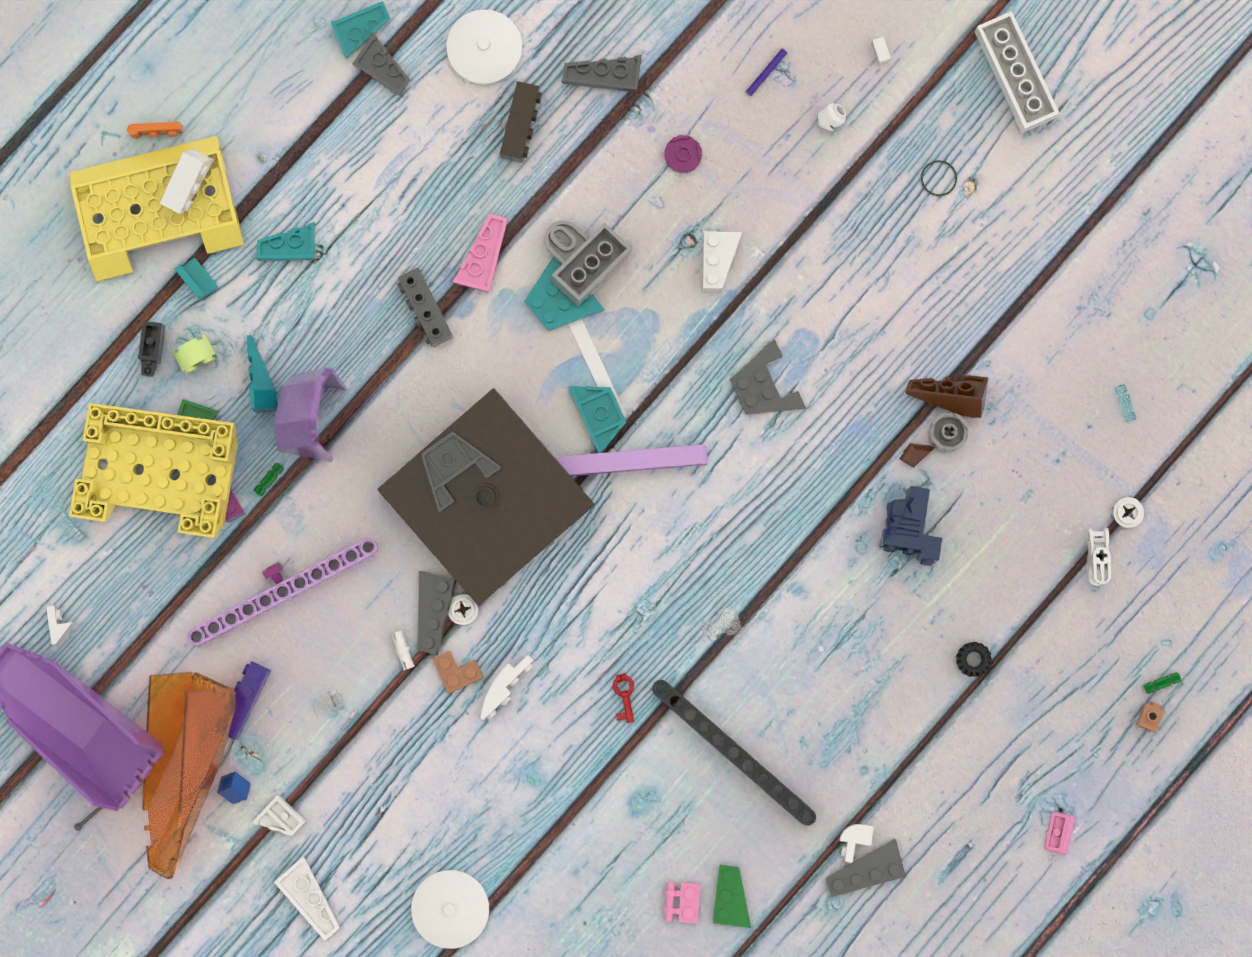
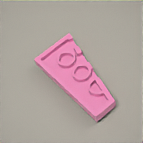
[452,214,508,292]

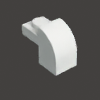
[839,824,874,863]

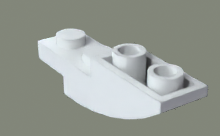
[481,655,534,720]

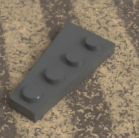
[418,571,457,655]
[826,839,906,897]

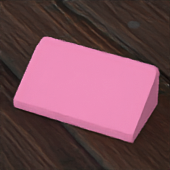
[1044,811,1075,854]

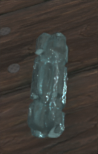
[1115,385,1136,422]

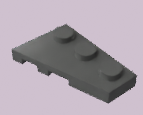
[352,33,410,96]

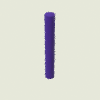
[746,48,787,96]

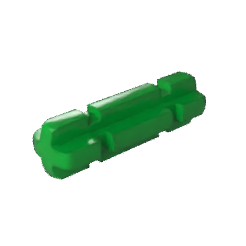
[254,463,284,496]
[1143,672,1181,694]

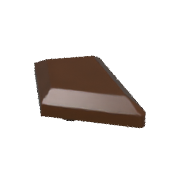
[899,443,934,468]

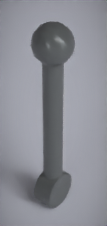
[74,807,103,831]

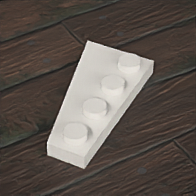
[274,856,340,941]

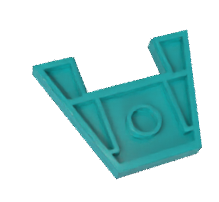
[524,257,605,331]

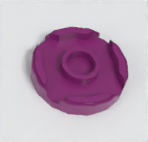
[665,135,702,173]

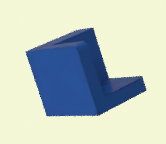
[217,772,251,804]

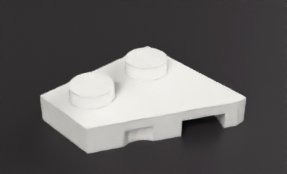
[252,795,306,836]

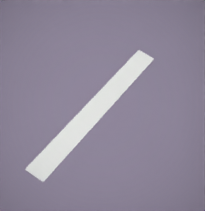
[569,319,627,417]

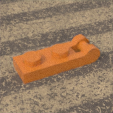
[127,122,183,139]

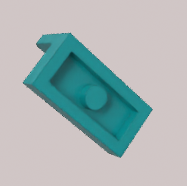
[175,258,218,301]

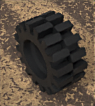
[956,642,992,677]

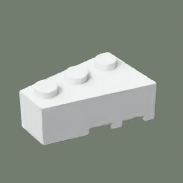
[160,149,214,214]
[702,231,742,292]

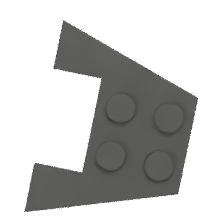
[730,339,806,415]
[421,431,503,513]

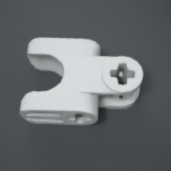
[1087,528,1111,586]

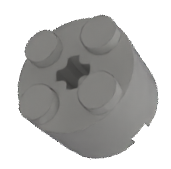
[928,413,968,453]

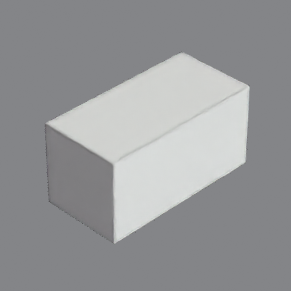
[872,37,891,65]

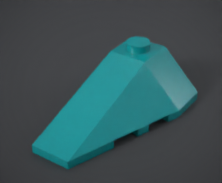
[247,335,280,413]

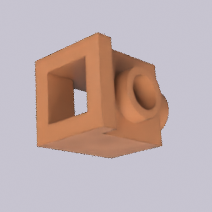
[1135,702,1165,733]

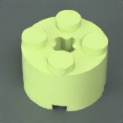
[172,334,217,373]

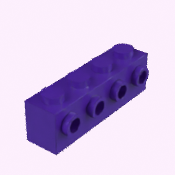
[217,661,271,740]

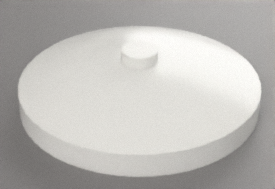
[446,9,522,85]
[411,870,489,949]

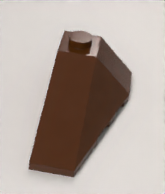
[906,375,988,418]

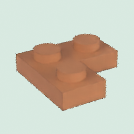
[433,651,484,694]

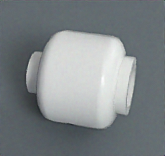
[818,103,846,131]

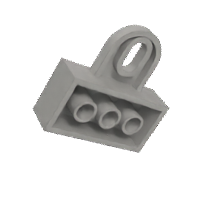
[544,220,632,307]

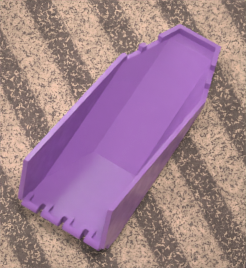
[274,368,346,461]
[0,643,164,811]

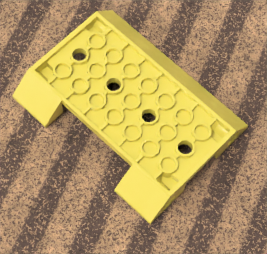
[70,136,244,282]
[69,403,238,538]

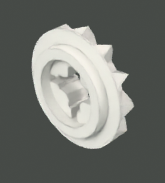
[1113,497,1144,528]
[448,594,478,625]

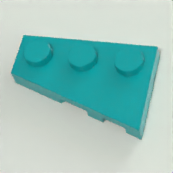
[331,1,390,58]
[257,222,315,261]

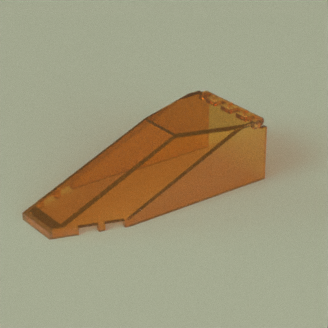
[142,672,236,879]

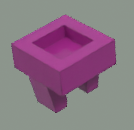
[262,561,283,584]

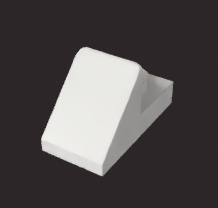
[46,605,75,645]

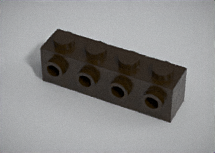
[500,81,542,163]

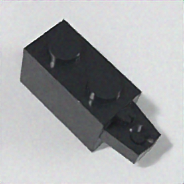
[138,321,166,377]

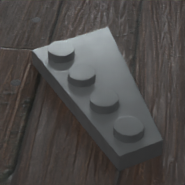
[562,55,642,93]

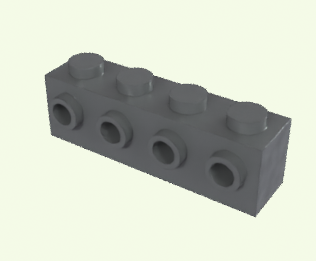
[397,267,453,347]

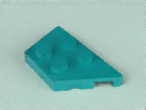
[569,386,626,453]

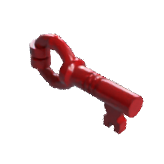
[613,673,635,723]

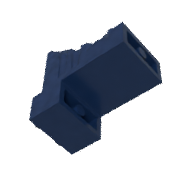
[879,486,942,566]

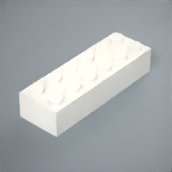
[975,11,1060,133]

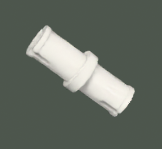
[390,630,415,670]

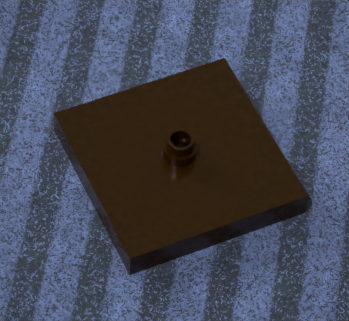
[377,388,595,606]

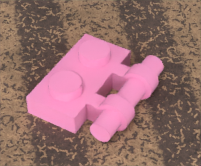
[663,882,700,923]

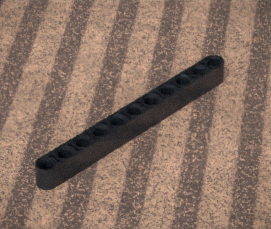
[652,680,816,826]

